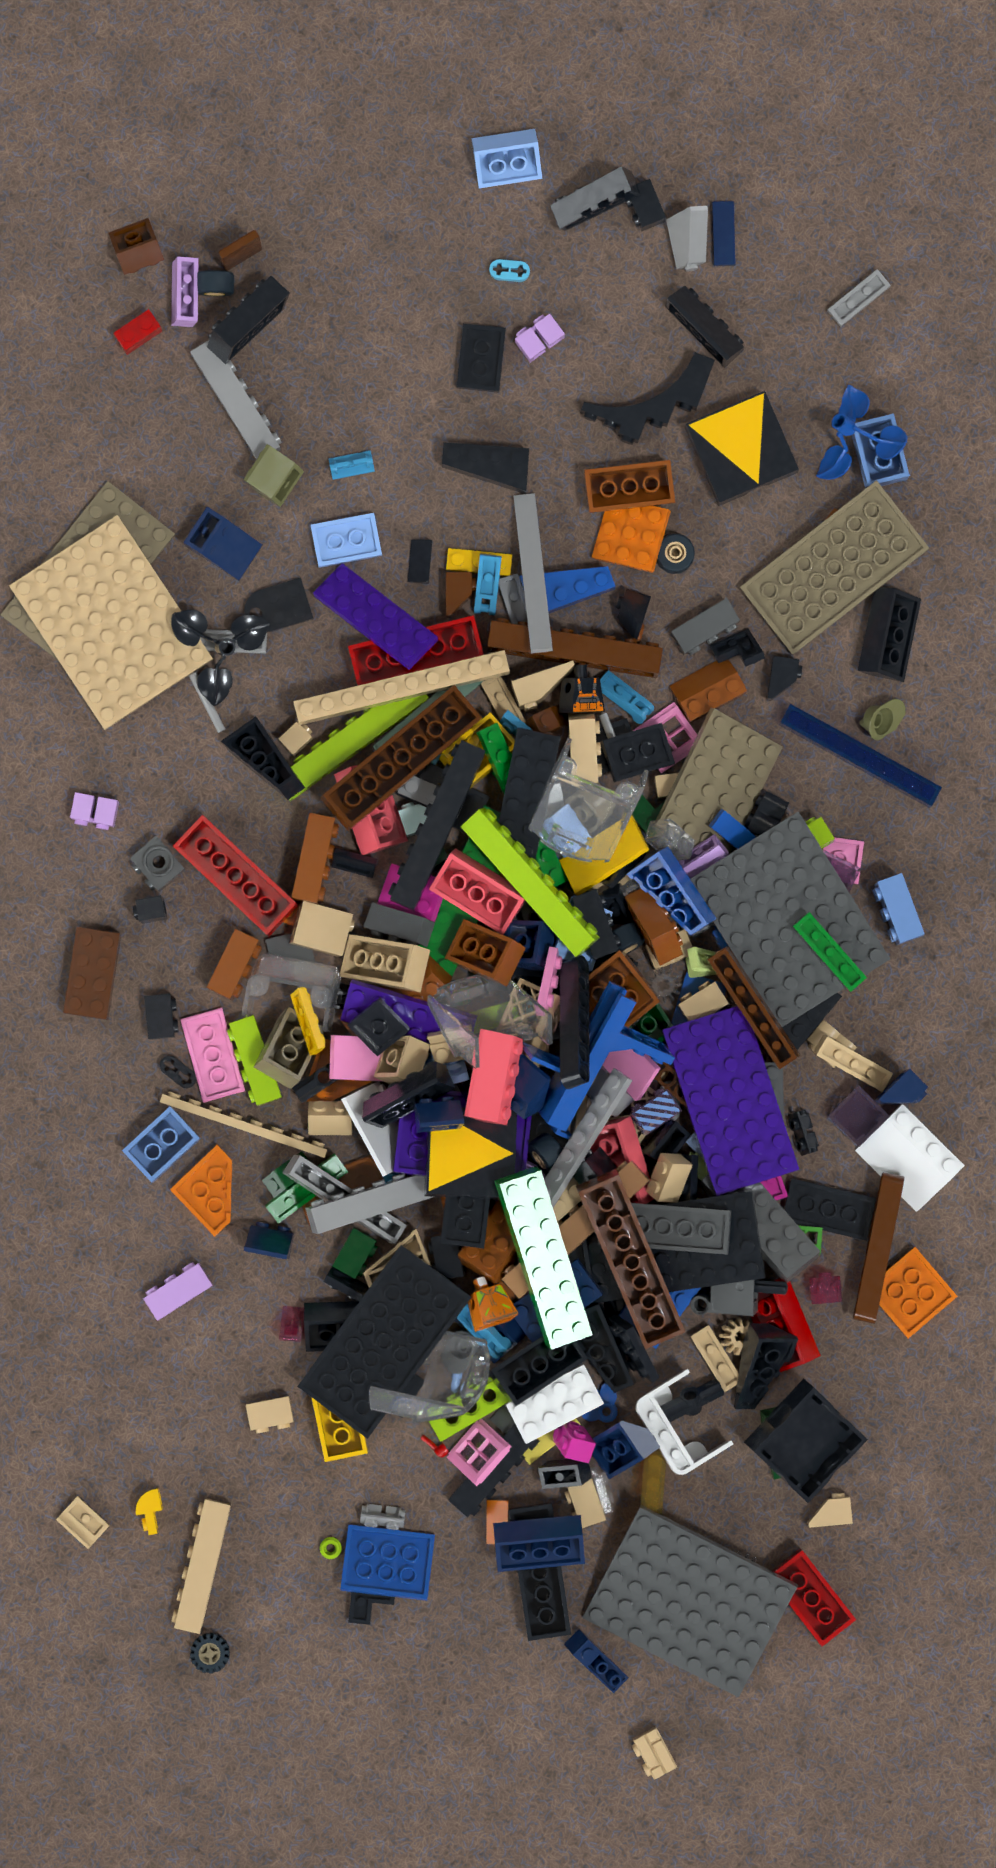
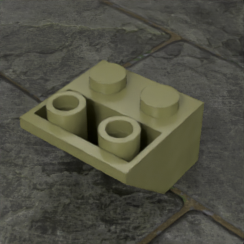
[244,444,304,507]

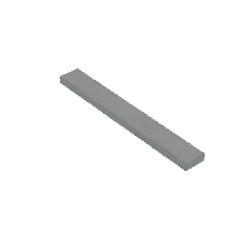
[514,493,553,654]

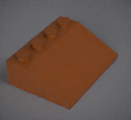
[589,950,661,1027]

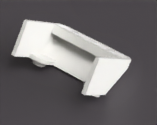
[635,1369,733,1475]

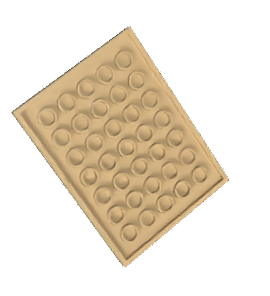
[9,515,213,730]

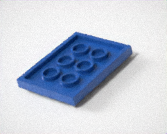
[340,1525,435,1601]

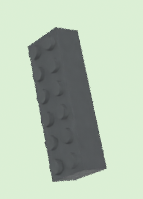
[700,1175,820,1283]

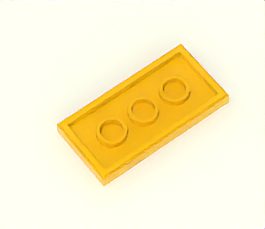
[559,814,649,896]

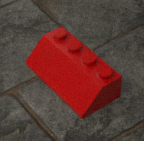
[751,1278,821,1372]

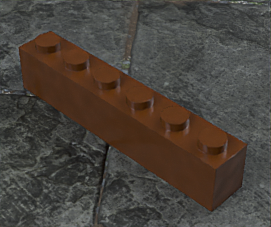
[707,946,801,1069]

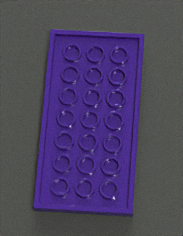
[662,1006,799,1196]

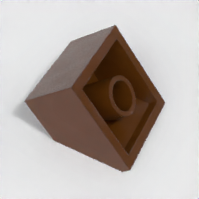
[108,218,164,275]

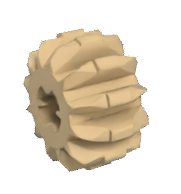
[719,1318,750,1355]

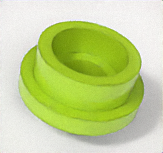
[320,1537,342,1559]

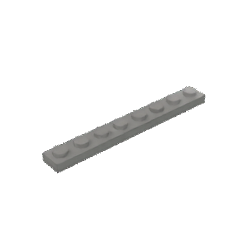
[544,1068,633,1208]

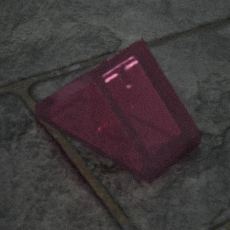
[279,1306,304,1342]

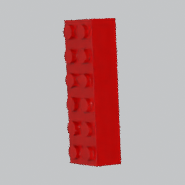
[348,615,484,686]
[173,815,298,937]

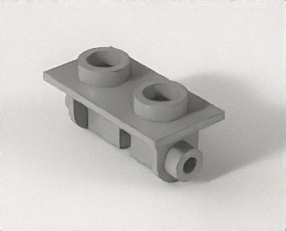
[360,1504,406,1530]

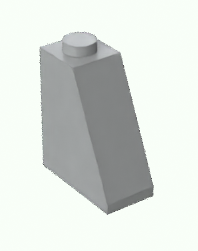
[666,206,708,272]

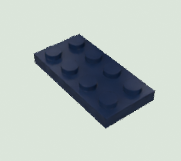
[513,1258,603,1343]

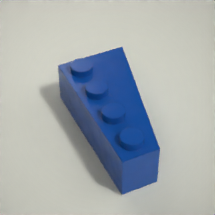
[519,566,616,614]
[626,847,717,935]

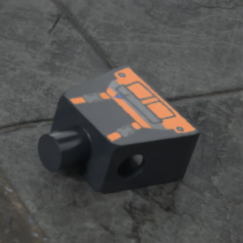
[559,665,605,713]

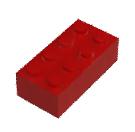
[772,1548,856,1647]

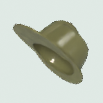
[859,699,906,740]

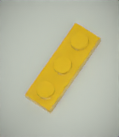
[446,548,512,576]
[290,986,325,1056]

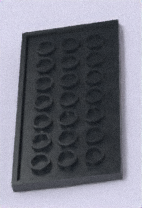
[586,1191,766,1303]
[297,1245,471,1439]

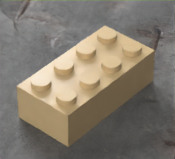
[340,934,430,992]

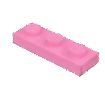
[537,947,562,1015]

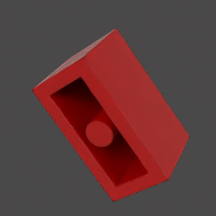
[113,309,162,355]

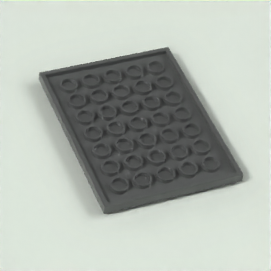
[690,811,890,1027]
[583,1505,798,1697]

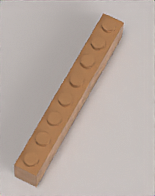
[502,1161,650,1299]

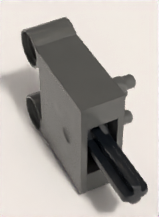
[690,1279,788,1316]

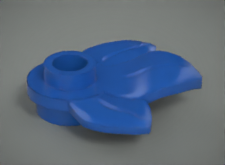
[581,1382,618,1423]

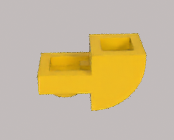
[136,1488,163,1535]

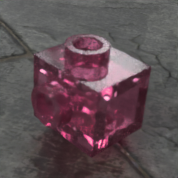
[809,1272,842,1304]

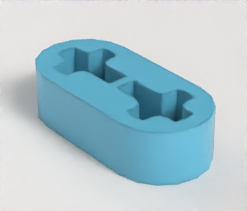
[489,259,530,282]

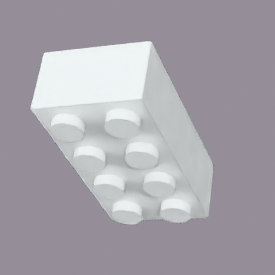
[506,1364,604,1444]

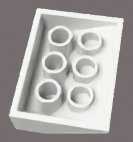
[341,1081,399,1176]
[855,1104,965,1212]

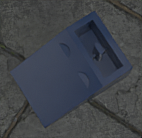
[183,507,262,581]

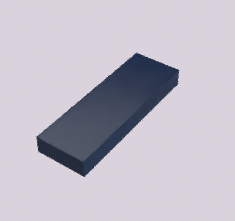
[712,201,736,266]

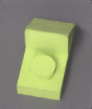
[686,947,717,978]

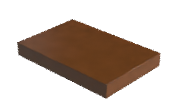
[218,230,262,271]

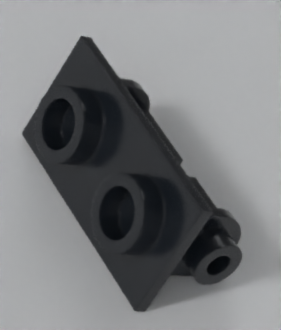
[788,1110,819,1156]

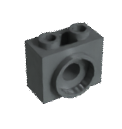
[130,836,186,892]

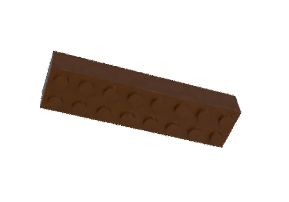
[487,618,663,678]
[320,685,482,832]
[576,1169,686,1349]

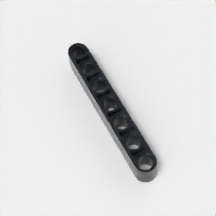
[560,955,590,1089]

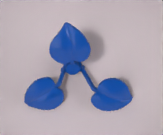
[816,385,908,480]

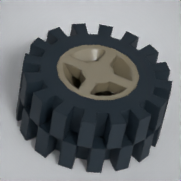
[190,1633,230,1674]

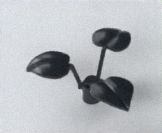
[171,610,270,706]

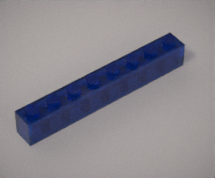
[779,704,942,808]

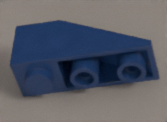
[564,1629,629,1693]

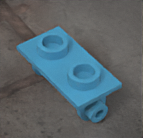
[329,450,375,480]

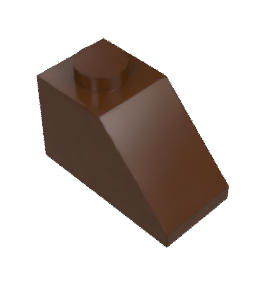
[446,572,476,618]
[525,705,569,734]

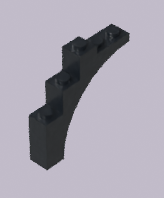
[581,352,715,445]

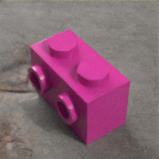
[553,1421,596,1463]

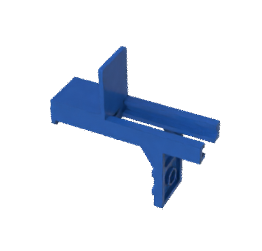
[523,981,675,1139]

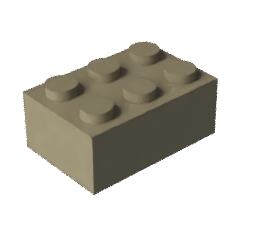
[254,1007,326,1089]

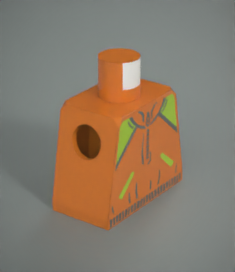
[468,1276,518,1332]

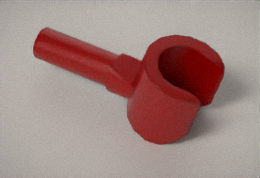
[420,1435,449,1458]

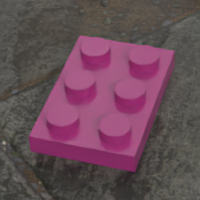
[377,863,443,922]

